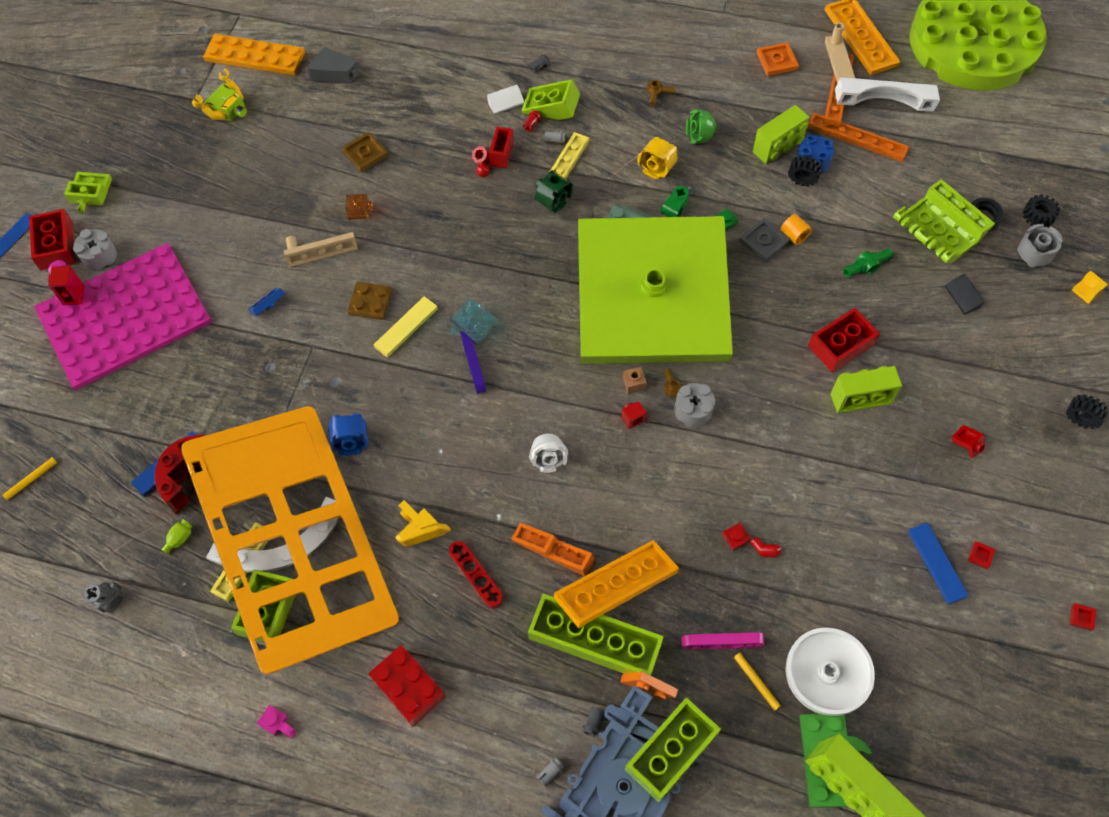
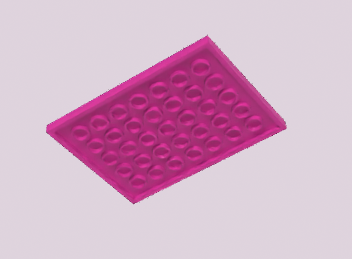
[34,243,213,391]

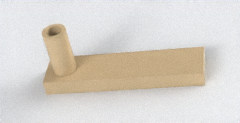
[825,23,855,83]
[283,232,358,267]

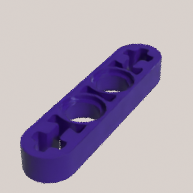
[460,329,486,394]

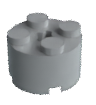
[1017,224,1063,268]
[73,229,117,271]
[674,383,715,428]

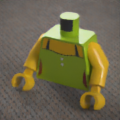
[192,68,247,122]

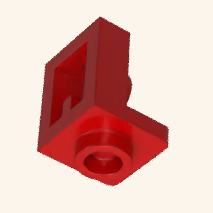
[951,425,985,459]

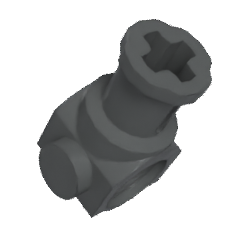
[83,581,125,613]

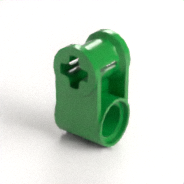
[661,186,689,217]

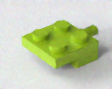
[64,172,112,214]

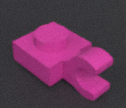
[256,705,297,739]

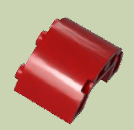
[155,435,206,515]

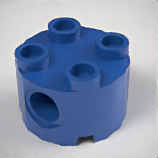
[797,134,834,174]
[328,413,369,456]

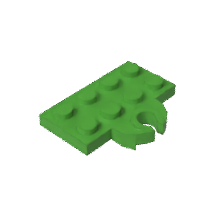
[799,714,873,808]

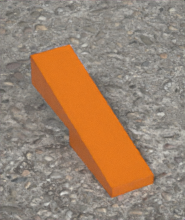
[511,522,595,576]

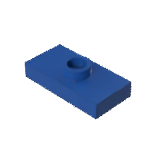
[249,288,285,316]

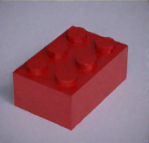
[29,209,76,271]
[808,308,880,373]
[368,644,446,727]

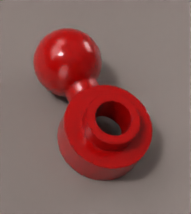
[472,146,490,177]

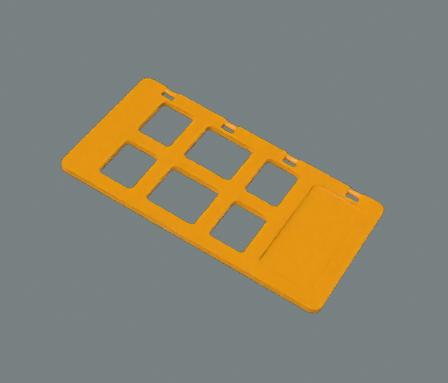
[182,406,399,675]

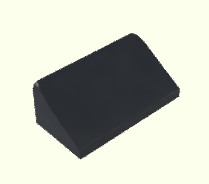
[945,274,984,315]

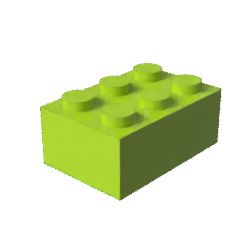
[753,105,809,164]
[831,366,902,414]
[231,569,295,642]

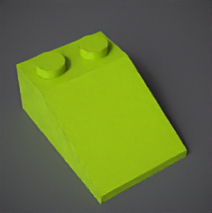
[521,79,580,120]

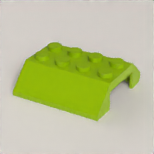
[893,179,995,264]

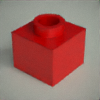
[621,401,647,429]

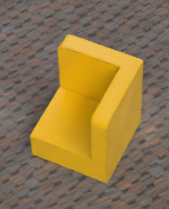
[1072,271,1108,304]

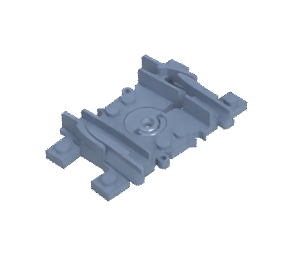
[542,685,701,817]

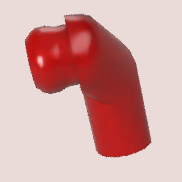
[750,536,781,558]

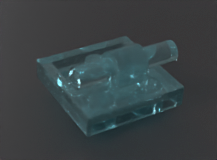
[450,297,497,344]

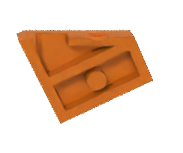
[620,672,678,701]

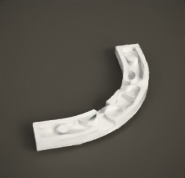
[206,497,339,572]

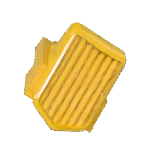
[395,500,451,547]

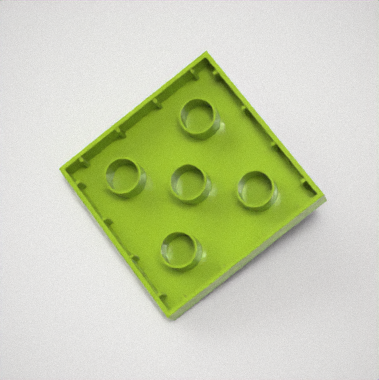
[578,216,733,364]

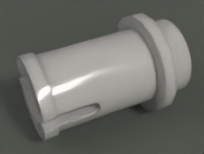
[544,131,566,144]
[536,758,564,787]

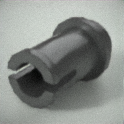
[528,54,550,73]
[582,707,604,737]

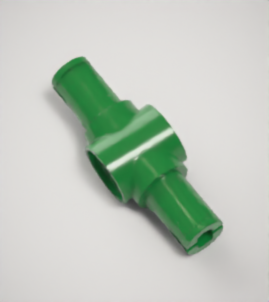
[843,248,893,278]

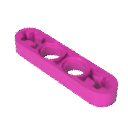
[681,633,765,650]

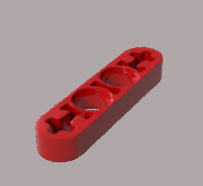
[449,541,503,609]

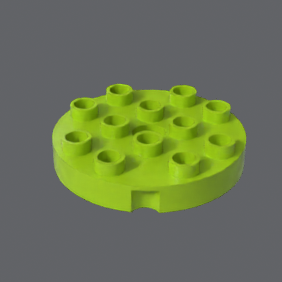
[909,0,1047,91]

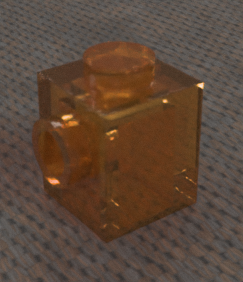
[346,194,373,220]

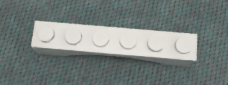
[835,77,940,112]

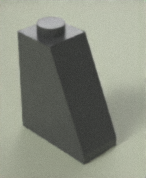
[306,47,359,83]

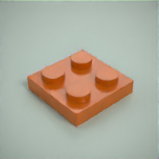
[757,42,799,76]

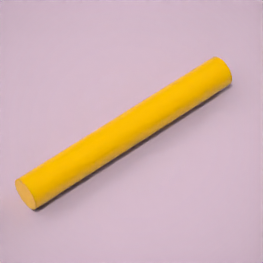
[2,457,58,501]
[734,653,781,711]

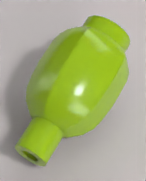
[162,519,193,554]

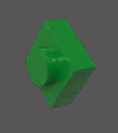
[716,208,739,232]

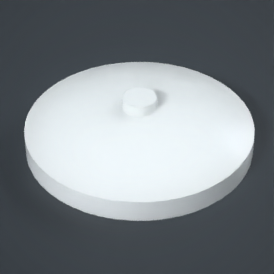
[785,628,875,716]

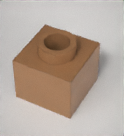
[623,367,647,394]

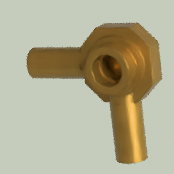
[647,80,676,106]
[663,369,685,398]

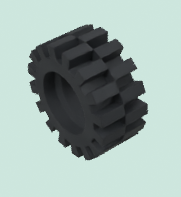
[788,155,822,187]
[1023,194,1060,227]
[1066,394,1108,429]

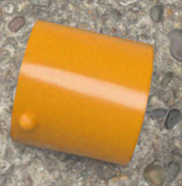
[780,214,812,245]

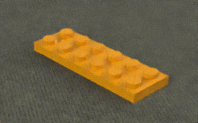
[825,0,900,76]
[203,34,305,76]
[554,540,679,628]

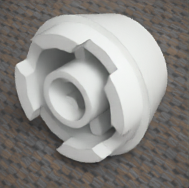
[529,434,568,473]

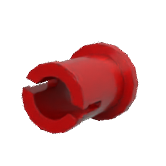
[522,110,541,132]

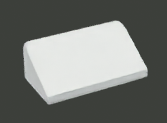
[487,85,524,115]

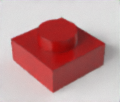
[722,523,751,551]
[967,541,996,569]
[1070,603,1097,631]

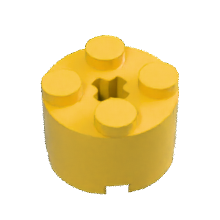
[637,137,677,179]

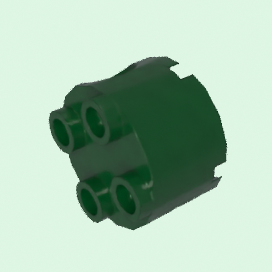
[534,170,573,213]

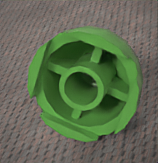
[686,109,717,144]

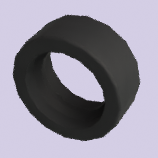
[971,198,1003,232]

